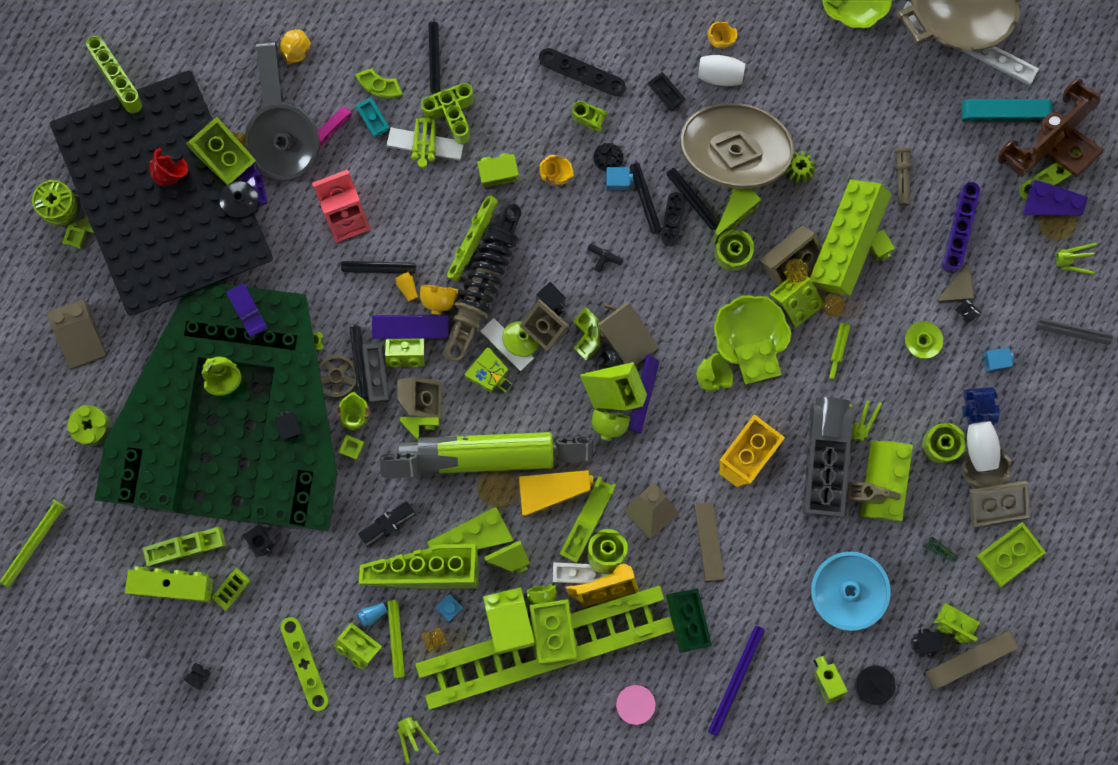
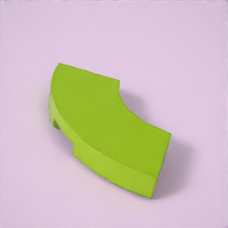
[355,68,403,99]

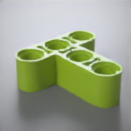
[421,83,474,144]

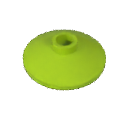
[502,321,539,357]
[905,321,943,359]

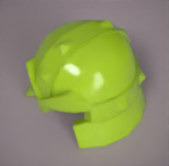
[696,353,733,393]
[201,357,242,395]

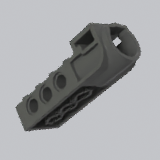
[802,397,853,517]

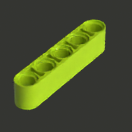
[86,36,142,113]

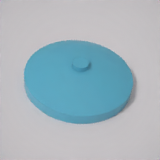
[811,552,891,631]

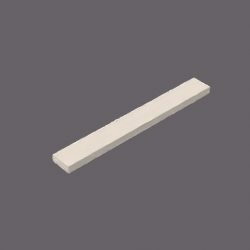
[903,1,1039,86]

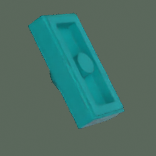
[355,97,390,139]

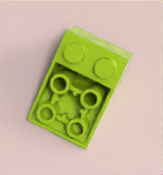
[580,362,647,410]

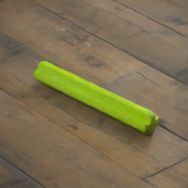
[387,600,405,678]

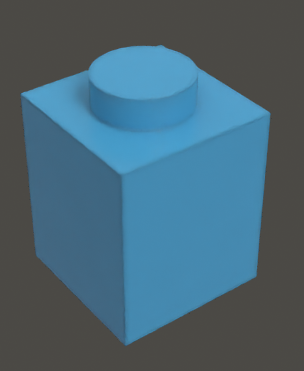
[606,167,633,190]
[982,348,1014,373]

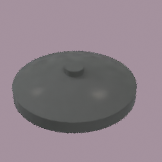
[245,104,320,180]

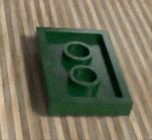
[666,588,712,653]

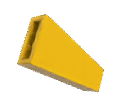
[519,470,594,517]

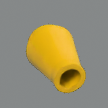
[395,272,418,302]

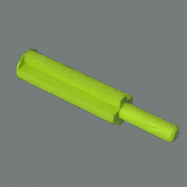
[829,323,851,380]

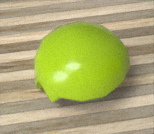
[527,584,556,605]

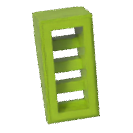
[211,568,252,611]

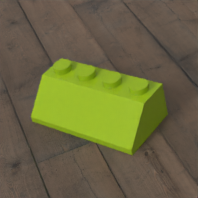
[860,441,913,523]

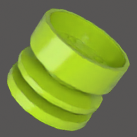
[32,180,80,227]

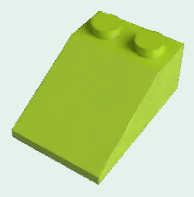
[186,117,256,185]
[712,188,761,244]
[483,587,535,655]

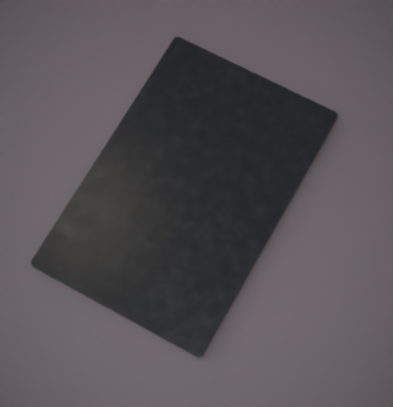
[50,70,273,316]

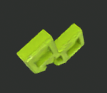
[62,216,94,249]
[573,307,600,361]

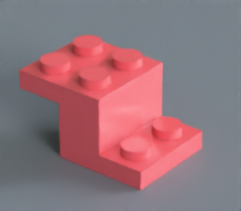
[312,170,371,243]

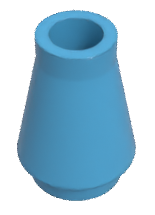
[357,602,388,628]

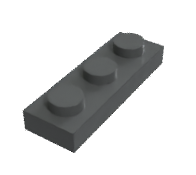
[362,344,389,403]

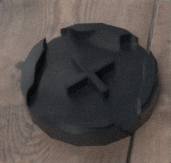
[855,665,896,705]

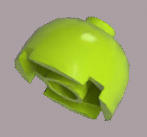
[591,408,630,441]

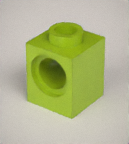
[869,229,895,261]

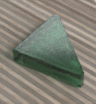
[922,537,957,563]

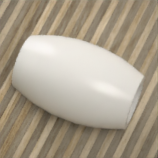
[698,55,745,86]
[967,421,1000,471]

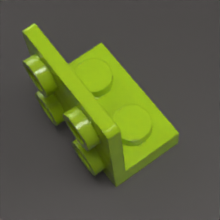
[769,270,824,328]
[933,603,980,644]

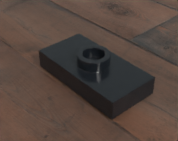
[647,72,686,112]

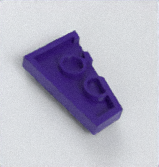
[1022,179,1088,216]

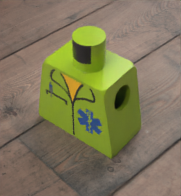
[464,347,512,393]
[813,656,848,705]

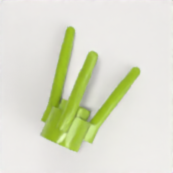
[1056,243,1097,275]
[849,400,882,441]
[397,717,440,764]

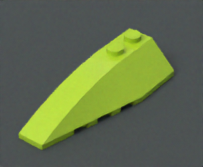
[359,544,479,589]

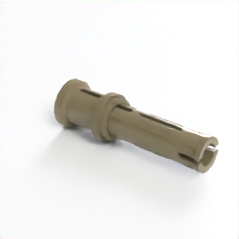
[895,147,912,206]

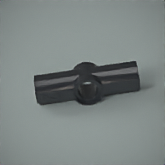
[358,501,416,548]

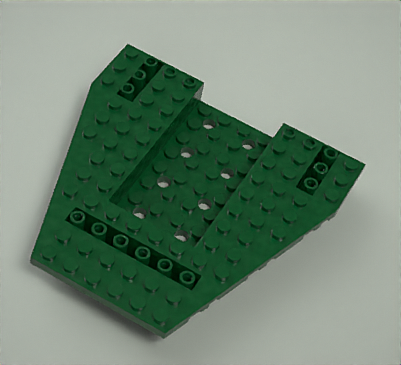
[94,283,338,532]

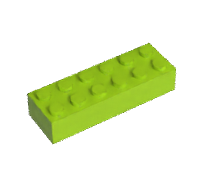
[810,179,891,296]

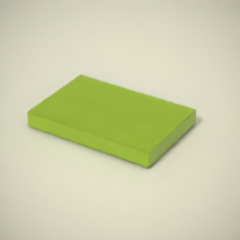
[976,522,1046,588]
[529,599,578,665]

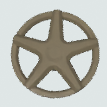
[319,355,356,398]

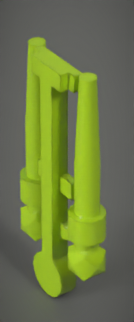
[411,118,436,168]

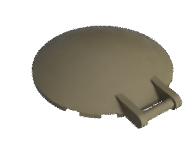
[896,0,1021,51]

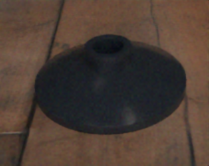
[219,181,258,218]

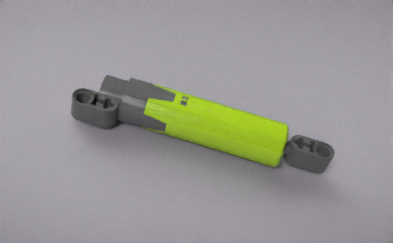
[380,432,593,478]

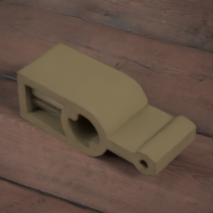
[846,482,901,504]

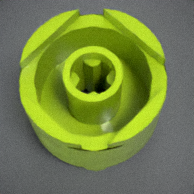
[714,229,754,272]
[67,405,112,447]
[922,423,965,464]
[587,529,628,574]

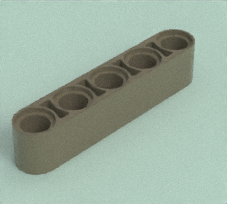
[925,629,1019,690]

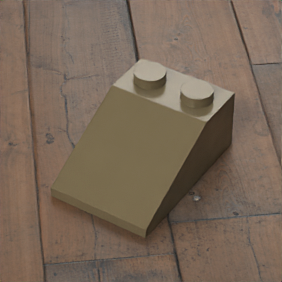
[47,299,107,369]

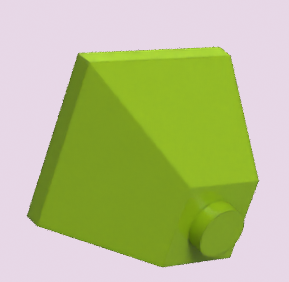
[484,541,530,574]

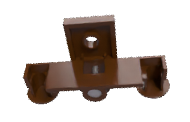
[998,79,1103,178]

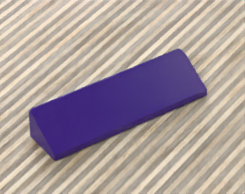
[372,315,449,339]
[628,355,660,433]

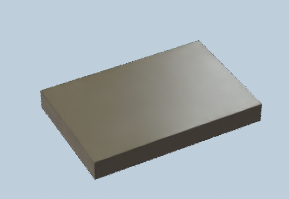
[597,302,659,365]
[969,481,1030,527]

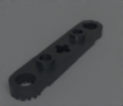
[539,48,625,96]

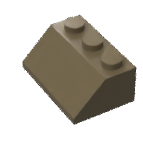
[759,226,822,286]

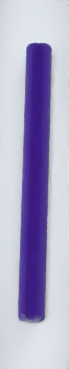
[708,626,765,736]

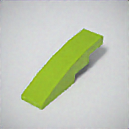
[143,527,226,567]

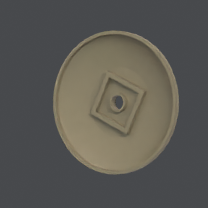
[680,103,794,189]

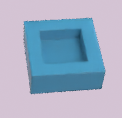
[436,594,463,622]

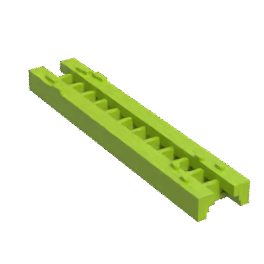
[415,585,674,710]

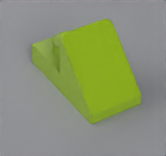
[400,417,440,441]

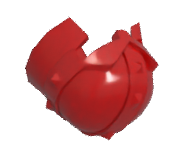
[149,147,189,186]

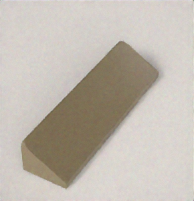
[694,502,724,582]

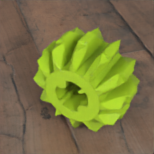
[785,151,816,184]

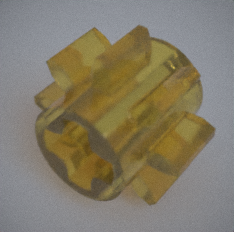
[784,259,809,283]
[822,293,846,317]

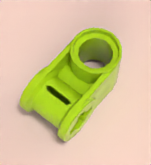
[571,101,608,132]

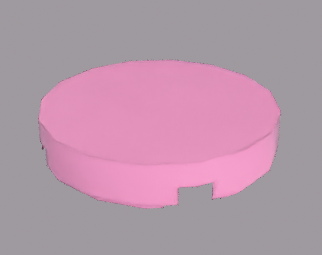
[616,685,656,725]

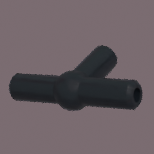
[587,244,624,273]

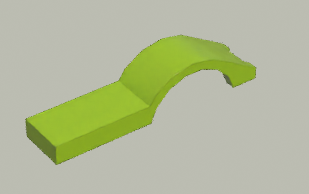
[560,476,616,563]

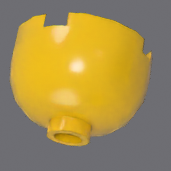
[420,285,458,315]

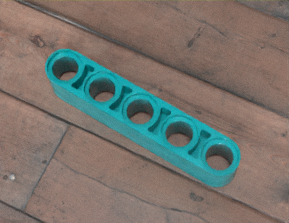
[961,99,1053,122]

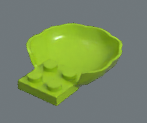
[822,0,892,28]
[714,295,791,386]

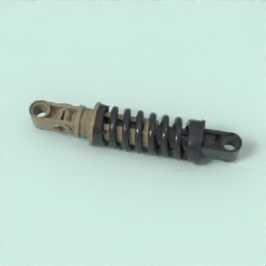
[444,204,522,362]

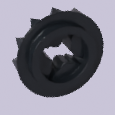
[593,142,623,172]

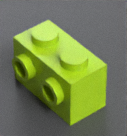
[477,153,519,188]

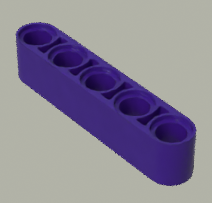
[942,182,980,273]

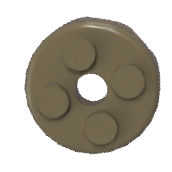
[961,445,1011,489]

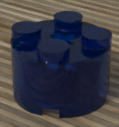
[962,387,1000,426]

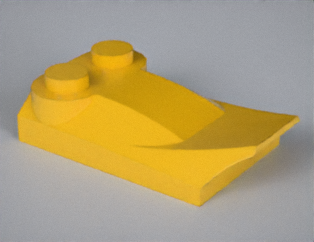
[719,414,785,487]
[566,564,639,609]

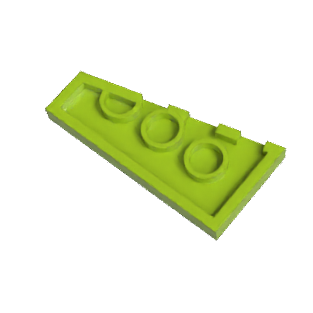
[427,507,514,550]

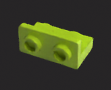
[385,338,425,368]
[334,622,382,670]

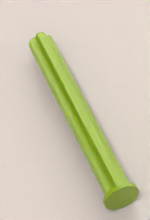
[0,499,67,587]

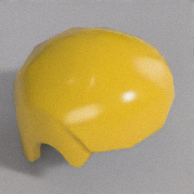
[707,22,737,49]

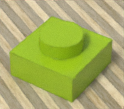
[339,435,365,460]

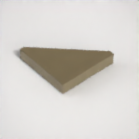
[937,264,974,302]

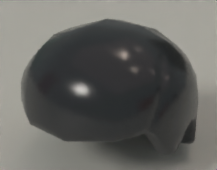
[598,349,621,370]

